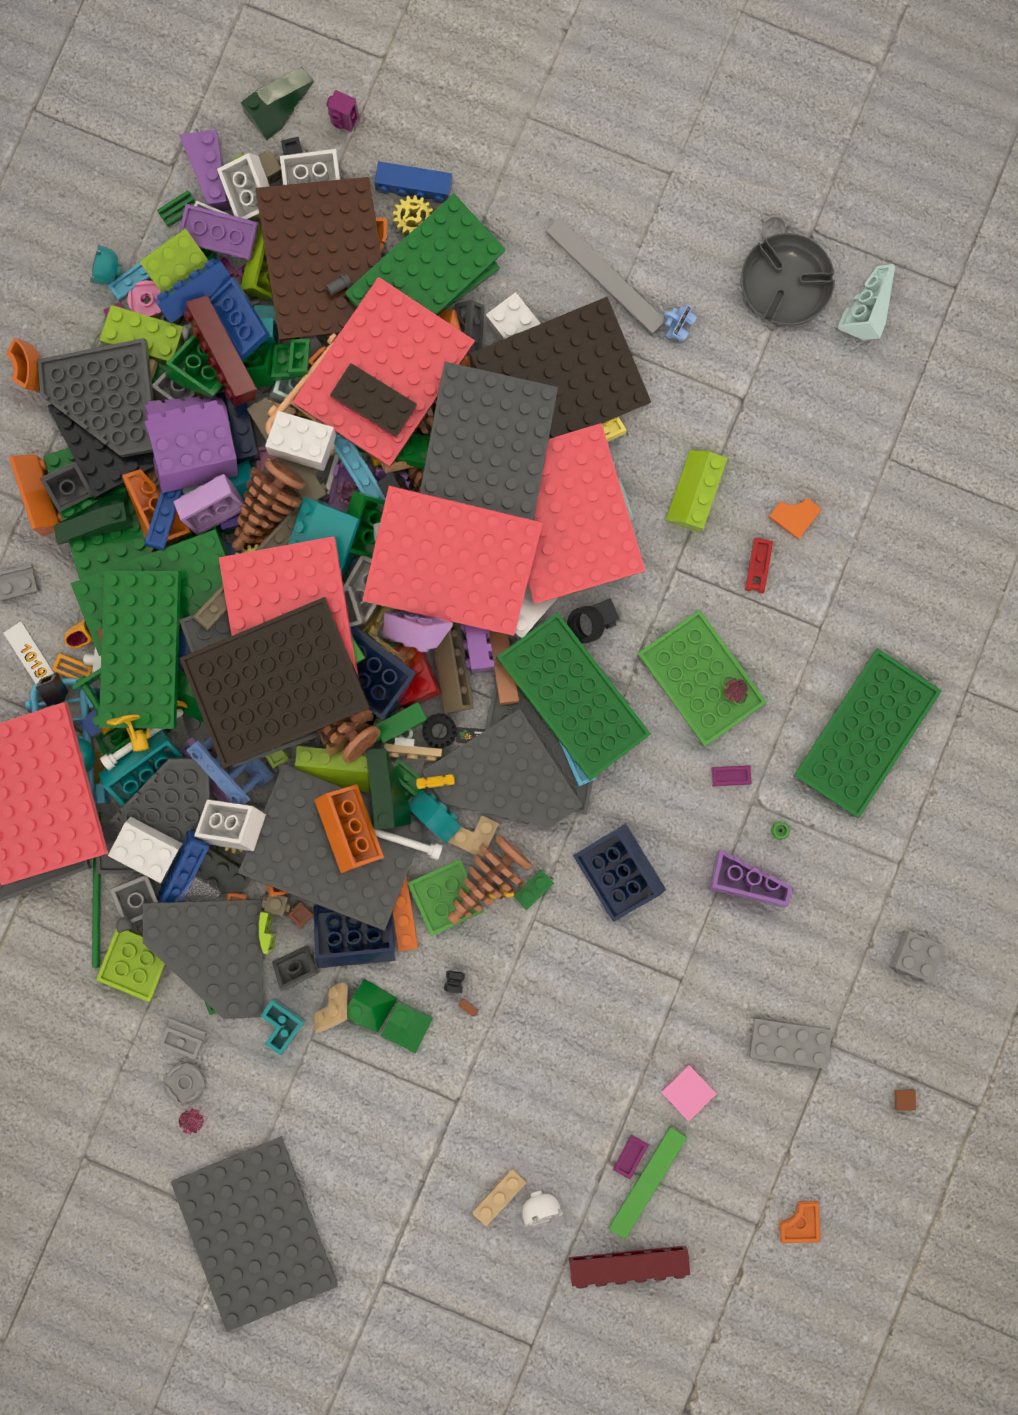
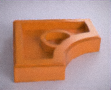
[769,498,822,540]
[779,1201,820,1243]

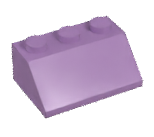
[173,474,245,535]
[383,610,453,652]

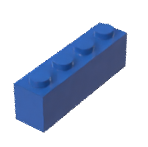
[374,161,453,203]
[154,258,231,323]

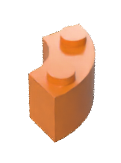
[6,338,41,393]

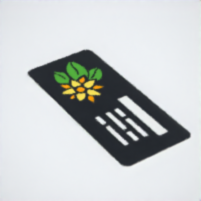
[456,727,485,743]

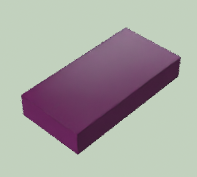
[711,765,752,787]
[613,1134,649,1180]

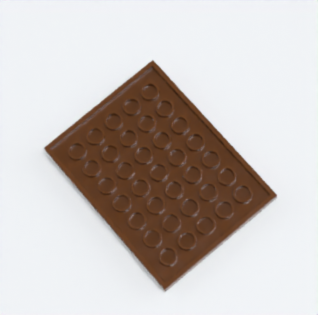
[255,177,382,341]

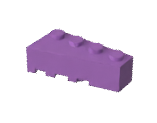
[179,129,230,211]
[460,624,495,674]
[709,849,792,908]

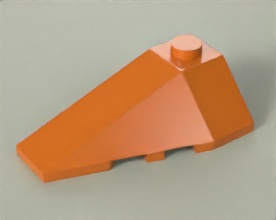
[122,469,190,552]

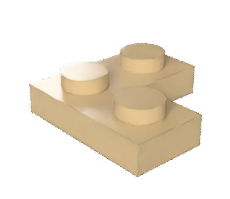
[448,816,499,857]
[314,982,348,1033]

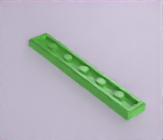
[608,1126,687,1240]

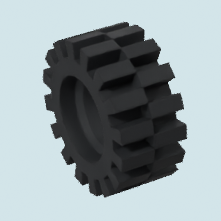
[422,713,457,748]

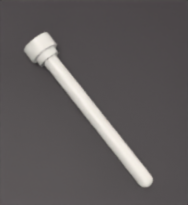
[100,709,183,771]
[374,829,443,860]

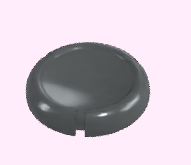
[741,233,835,326]

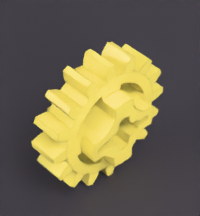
[393,195,433,236]

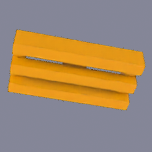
[51,653,93,679]

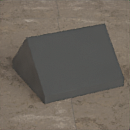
[40,461,93,512]
[272,945,320,991]

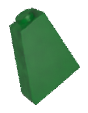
[374,702,427,745]

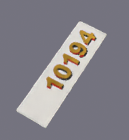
[3,622,54,684]

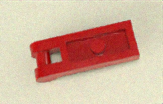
[745,538,773,594]

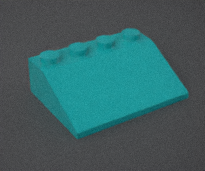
[288,497,361,574]
[98,729,185,807]

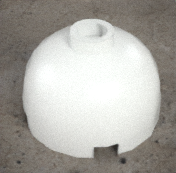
[522,1191,563,1227]

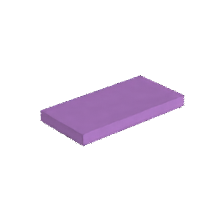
[179,204,260,261]

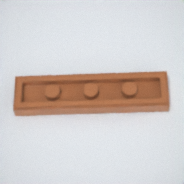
[489,631,519,705]

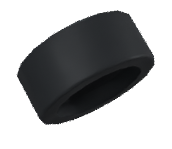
[567,606,605,643]

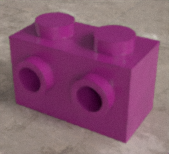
[326,90,359,132]

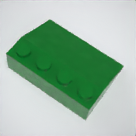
[165,335,259,398]

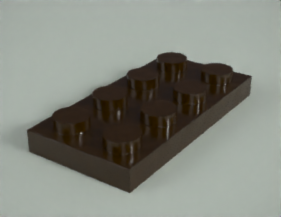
[330,363,417,438]

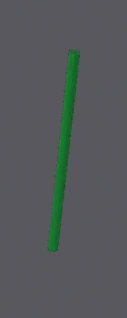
[92,812,101,968]

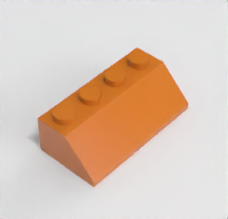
[9,454,62,536]
[314,784,384,873]

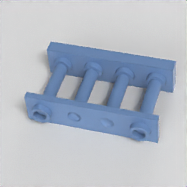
[186,737,274,805]

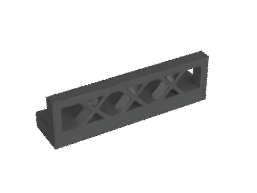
[455,300,484,368]

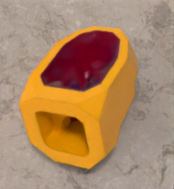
[64,619,93,648]

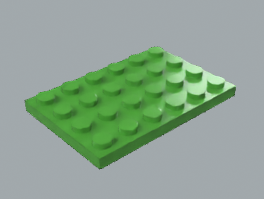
[637,609,767,747]

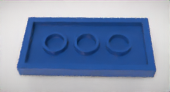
[209,277,270,361]

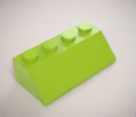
[241,219,273,302]
[665,450,728,533]
[295,746,369,793]

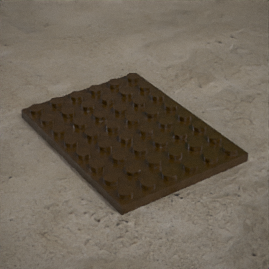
[469,297,651,439]
[179,597,370,769]

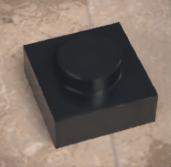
[281,136,303,155]

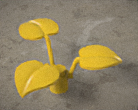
[100,700,187,752]

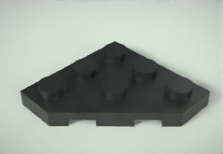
[185,845,250,899]

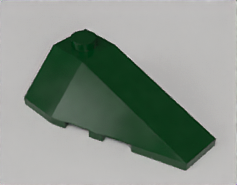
[240,67,314,140]
[54,491,133,545]
[366,748,411,829]

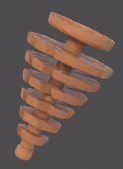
[232,458,307,551]
[317,709,381,763]
[448,835,533,924]

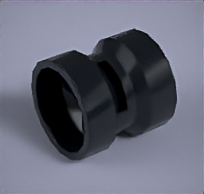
[443,971,465,993]

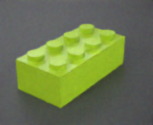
[99,305,184,366]

